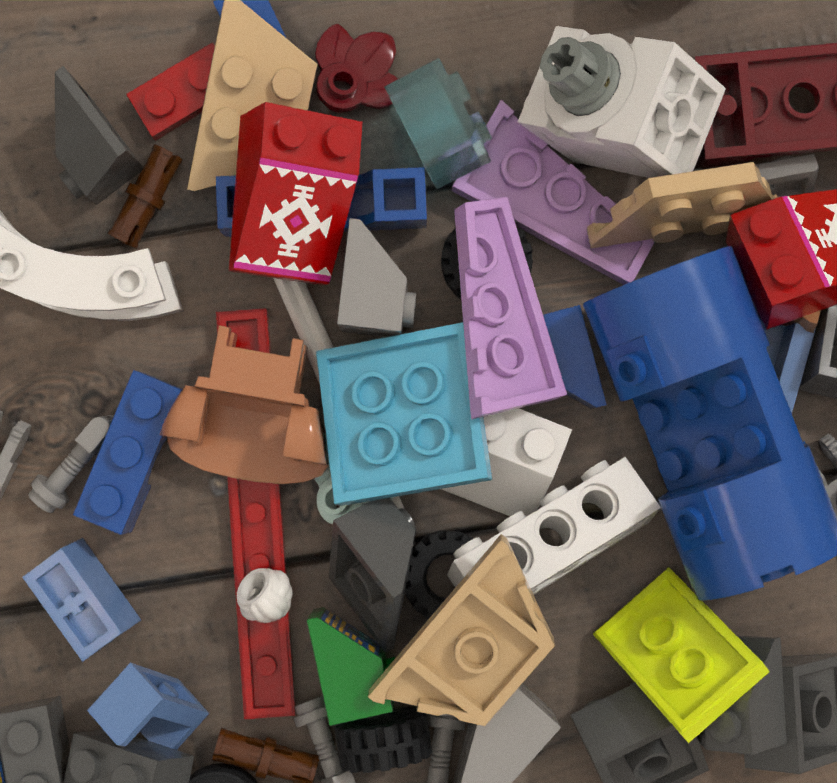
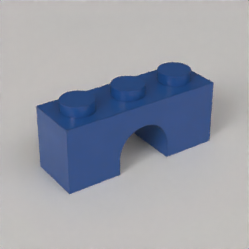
[73,370,183,535]

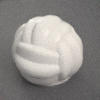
[237,568,293,623]

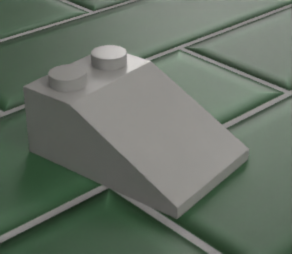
[452,683,561,783]

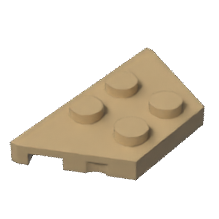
[187,0,317,191]
[587,162,778,248]
[368,534,555,726]

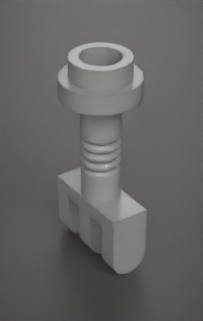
[28,415,114,513]
[293,696,356,783]
[426,714,466,783]

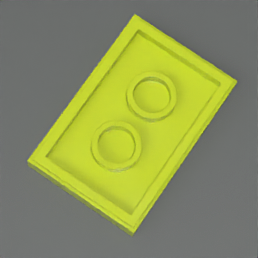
[593,567,770,743]

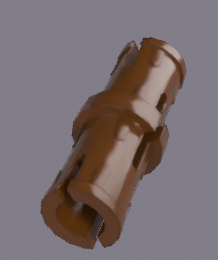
[107,144,183,249]
[212,727,319,783]

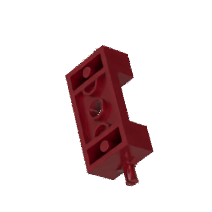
[693,43,837,170]

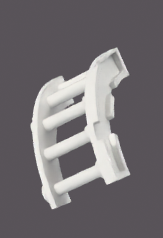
[0,210,183,321]

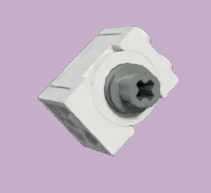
[518,26,726,178]

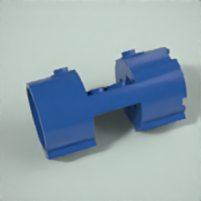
[583,246,837,600]

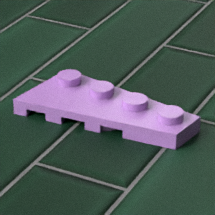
[451,100,654,285]
[454,197,567,419]

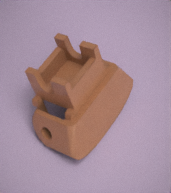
[160,326,329,484]

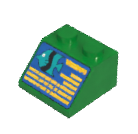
[307,607,396,726]

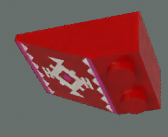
[229,102,362,285]
[726,189,837,330]

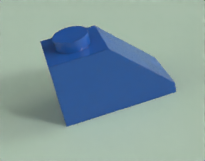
[543,305,607,409]

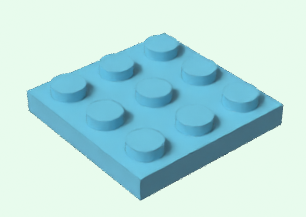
[316,322,492,506]

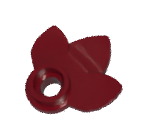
[315,24,406,113]

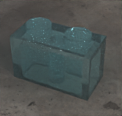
[384,58,492,189]

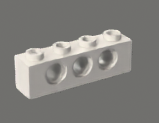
[447,457,661,594]

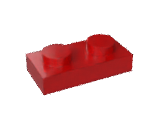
[126,42,215,141]

